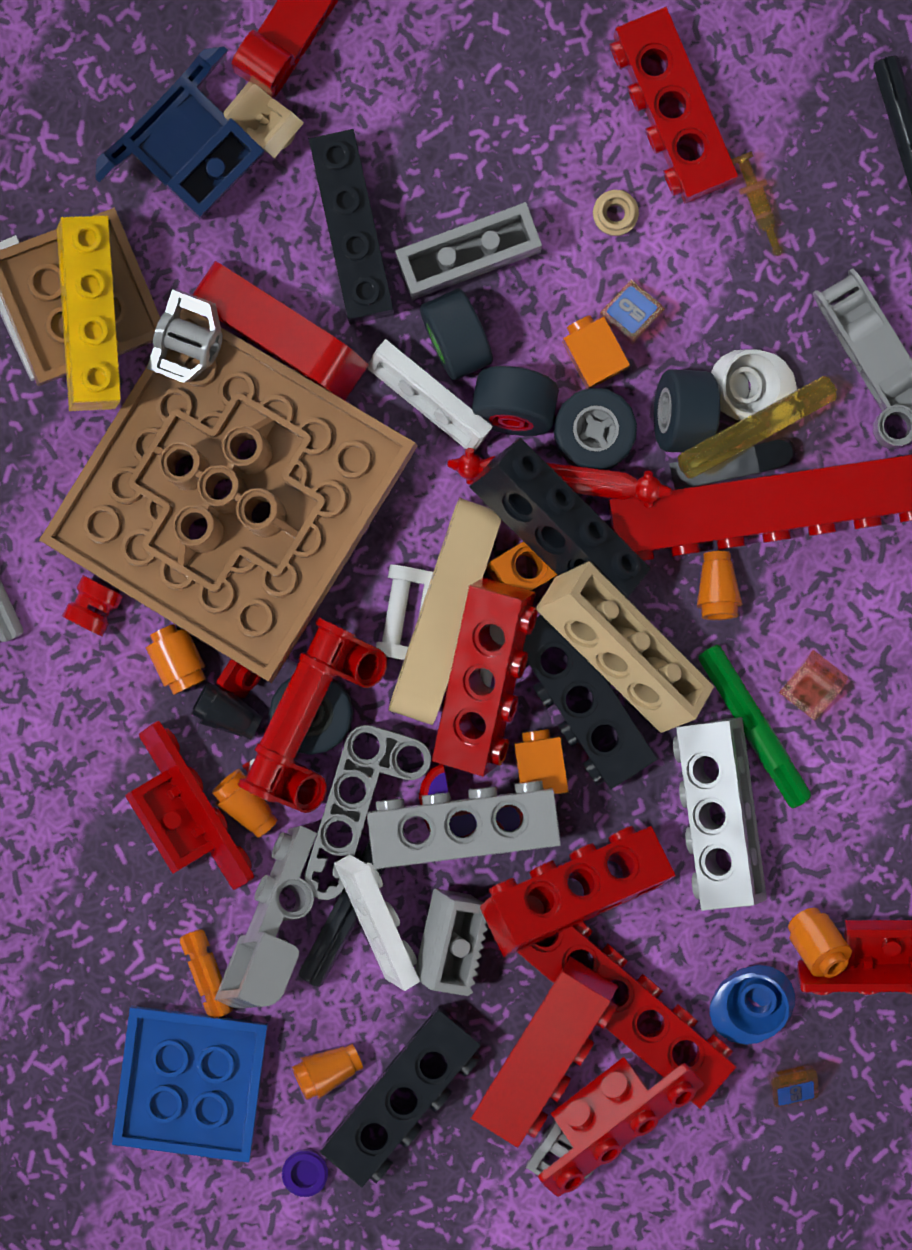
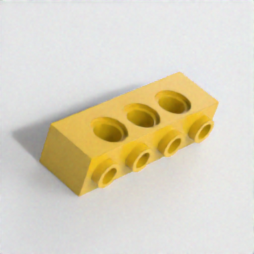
[57,216,121,411]

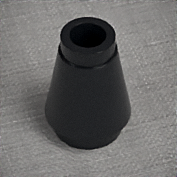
[191,682,263,740]

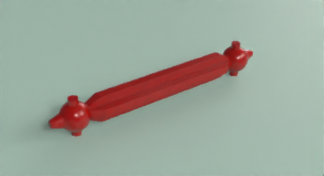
[447,448,672,508]

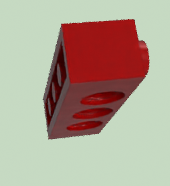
[609,7,738,204]
[432,578,538,777]
[480,826,676,957]

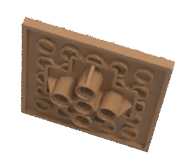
[39,308,418,683]

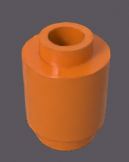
[145,623,206,695]
[788,908,852,978]

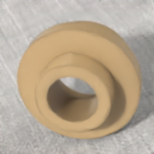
[593,190,639,236]

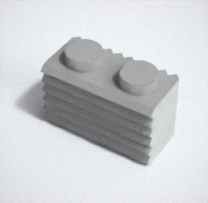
[415,888,488,996]

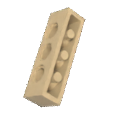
[536,561,714,733]

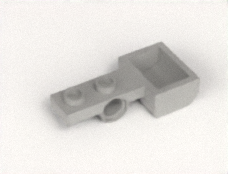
[214,826,317,1009]

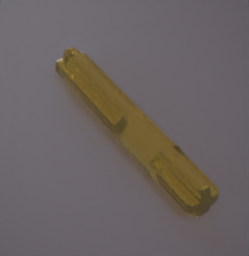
[678,376,837,478]

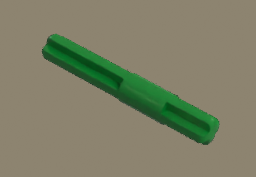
[698,644,811,809]

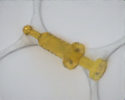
[731,151,783,256]

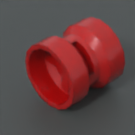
[62,575,124,637]

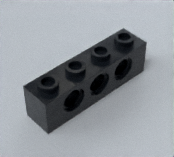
[308,129,394,325]
[469,437,651,599]
[523,615,657,790]
[320,1006,482,1188]

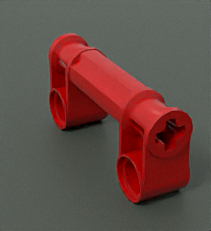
[237,617,387,813]

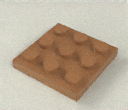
[0,207,160,386]

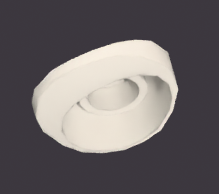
[711,349,797,423]

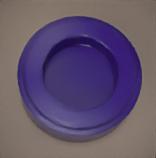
[282,1149,328,1197]

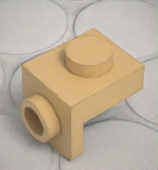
[223,81,304,158]

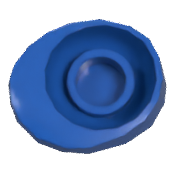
[709,965,795,1045]

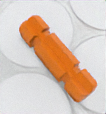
[180,929,233,1018]

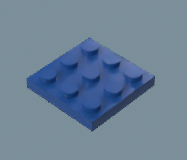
[112,1005,268,1163]

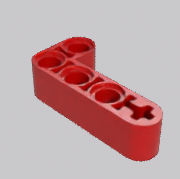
[231,0,339,98]
[192,261,369,401]

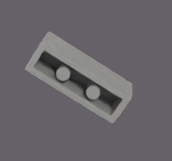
[395,202,542,300]

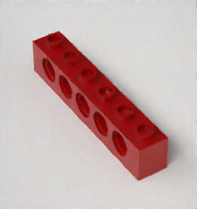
[489,896,736,1109]

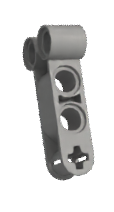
[813,269,912,449]

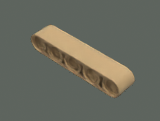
[388,498,502,725]

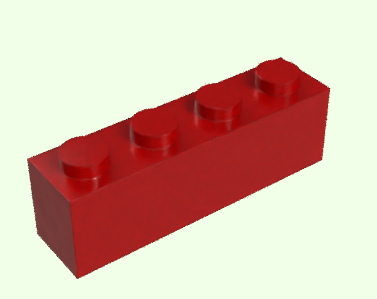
[471,957,618,1148]

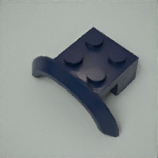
[95,47,264,220]

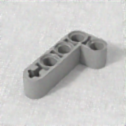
[305,725,431,900]

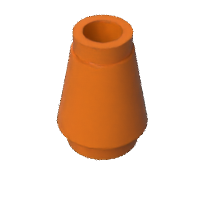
[697,551,743,620]
[212,769,278,838]
[292,1044,364,1100]

